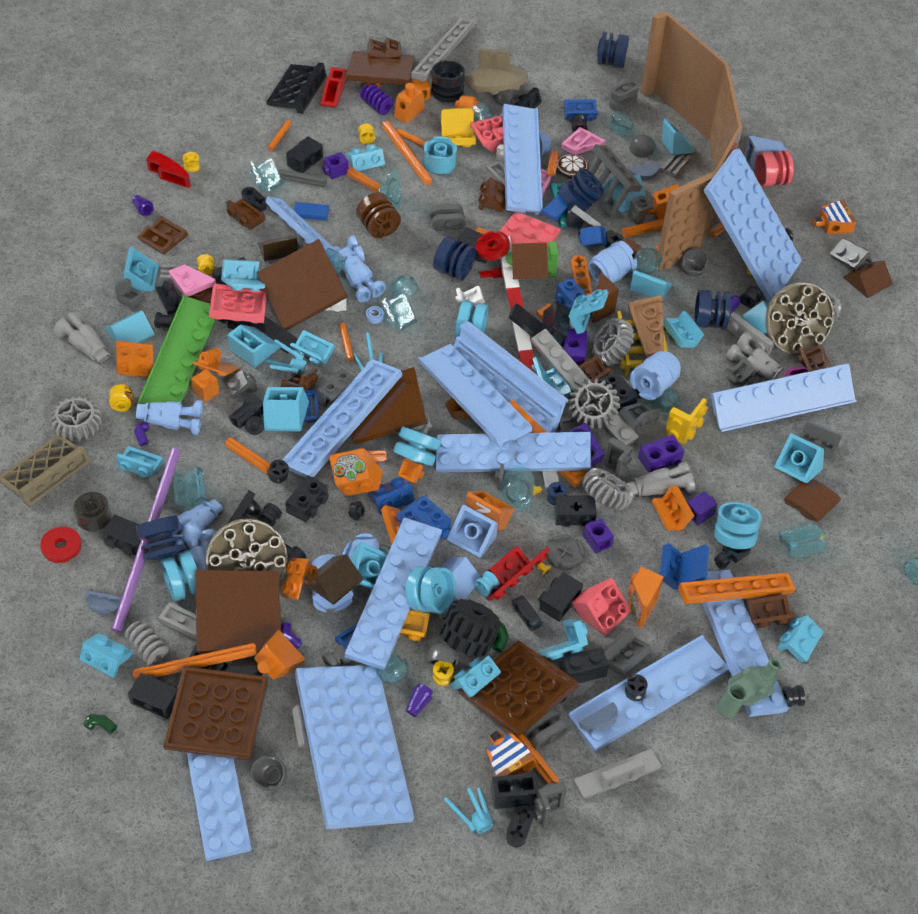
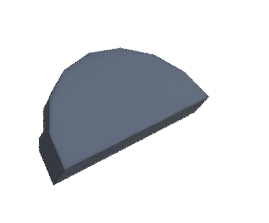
[628,162,660,180]
[85,590,122,614]
[579,702,618,731]

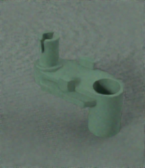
[717,657,782,718]

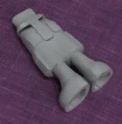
[53,311,110,363]
[726,333,786,380]
[626,462,695,497]

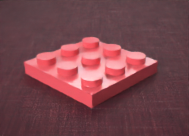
[500,212,561,248]
[209,284,267,323]

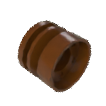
[356,192,401,239]

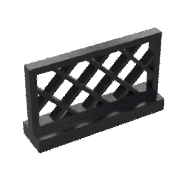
[266,62,327,114]

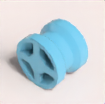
[474,571,500,597]

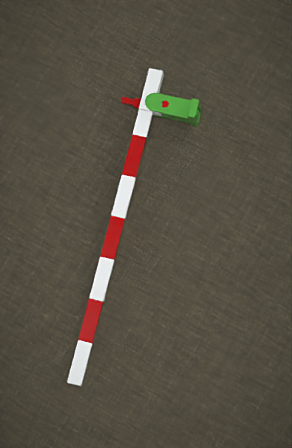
[480,236,559,490]

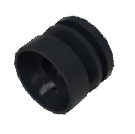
[431,60,465,102]

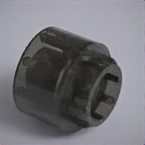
[73,492,111,532]

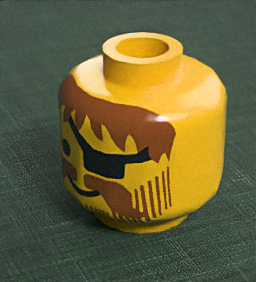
[109,384,134,412]

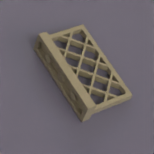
[0,435,90,507]

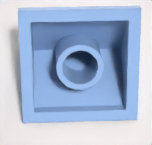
[447,504,498,558]
[441,557,482,600]

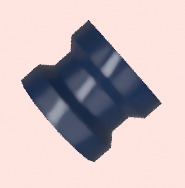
[547,482,567,505]

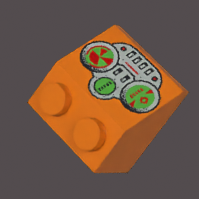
[330,448,383,496]
[627,567,664,628]

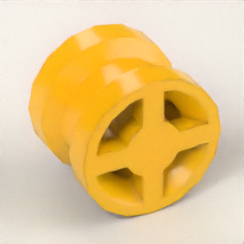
[358,123,375,144]
[183,152,200,172]
[197,254,215,275]
[433,661,454,686]

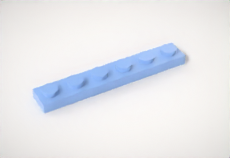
[265,196,334,254]

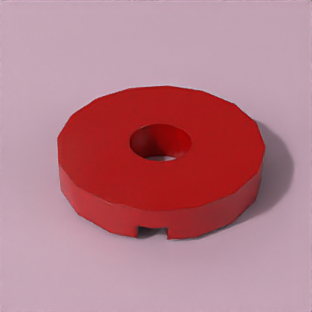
[475,231,510,261]
[40,526,82,563]

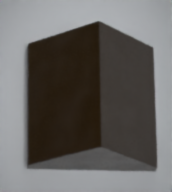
[258,235,298,262]
[304,554,363,605]

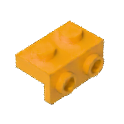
[398,610,430,642]

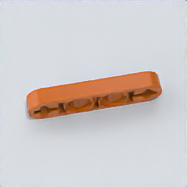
[571,255,592,295]

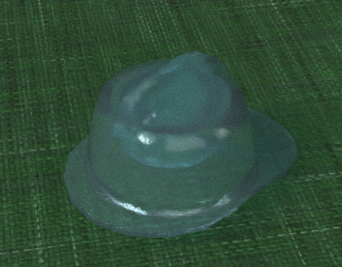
[379,168,402,209]
[642,387,682,417]
[502,465,534,511]

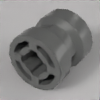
[322,645,351,667]

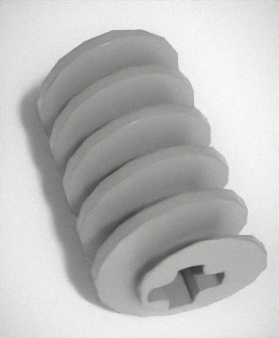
[125,621,169,666]

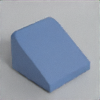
[539,131,552,156]

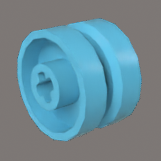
[455,300,489,337]
[393,426,442,466]
[714,502,762,549]
[160,550,197,602]
[406,566,456,614]

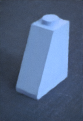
[744,136,787,170]

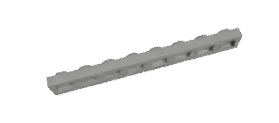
[411,18,475,81]
[531,329,639,446]

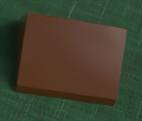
[843,260,892,298]
[592,273,619,323]

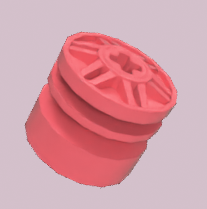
[755,150,794,187]

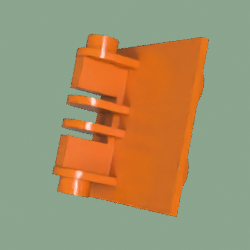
[116,341,154,378]
[193,347,241,376]
[281,558,317,600]

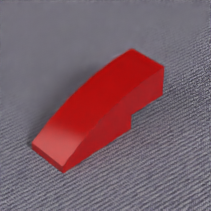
[320,67,347,108]
[146,151,191,188]

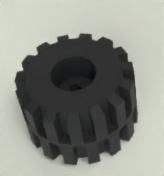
[439,599,501,657]

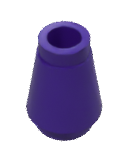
[132,195,154,216]
[405,683,433,717]

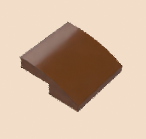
[368,37,402,58]
[137,216,188,254]
[512,243,548,280]
[784,479,841,522]

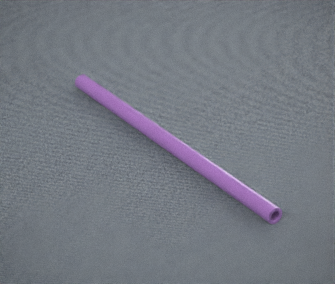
[111,448,181,633]

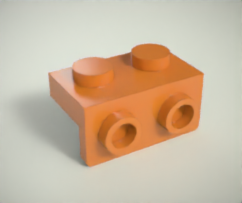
[652,486,694,531]

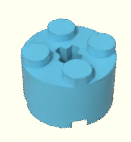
[424,136,457,174]

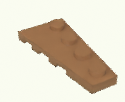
[628,295,664,358]

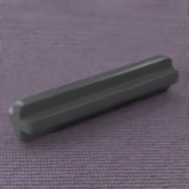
[278,169,327,187]

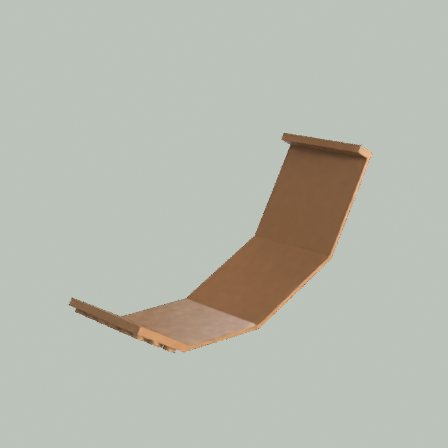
[641,11,742,272]

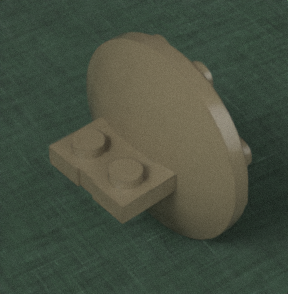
[465,48,528,94]
[765,282,834,354]
[205,519,288,583]

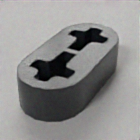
[242,187,267,212]
[512,595,542,631]
[506,805,534,848]

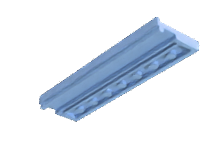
[502,104,543,215]
[454,321,568,433]
[418,344,532,447]
[710,363,856,432]
[568,635,729,752]

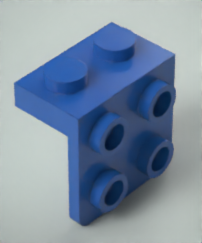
[396,496,451,540]
[660,543,709,590]

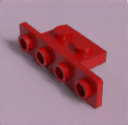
[486,545,550,601]

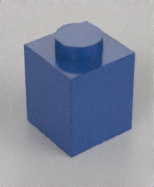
[579,225,607,248]

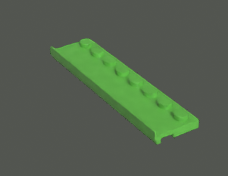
[138,295,216,405]

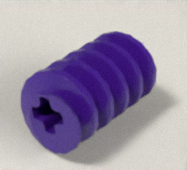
[360,84,394,116]

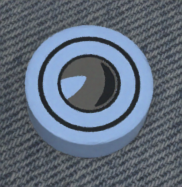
[366,306,384,324]

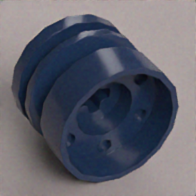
[597,31,629,68]
[560,168,605,212]
[433,236,476,281]
[694,290,732,329]
[135,515,186,560]

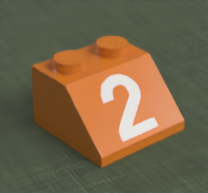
[466,490,515,531]

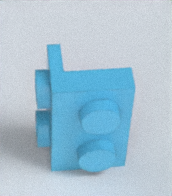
[346,144,385,171]
[663,311,704,348]
[290,330,336,365]
[116,446,164,478]
[777,615,824,663]
[80,633,133,678]
[450,655,501,697]

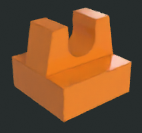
[398,458,425,483]

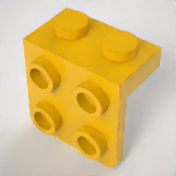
[441,108,476,147]
[665,398,708,445]

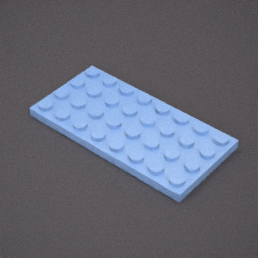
[703,148,802,303]
[295,665,414,829]

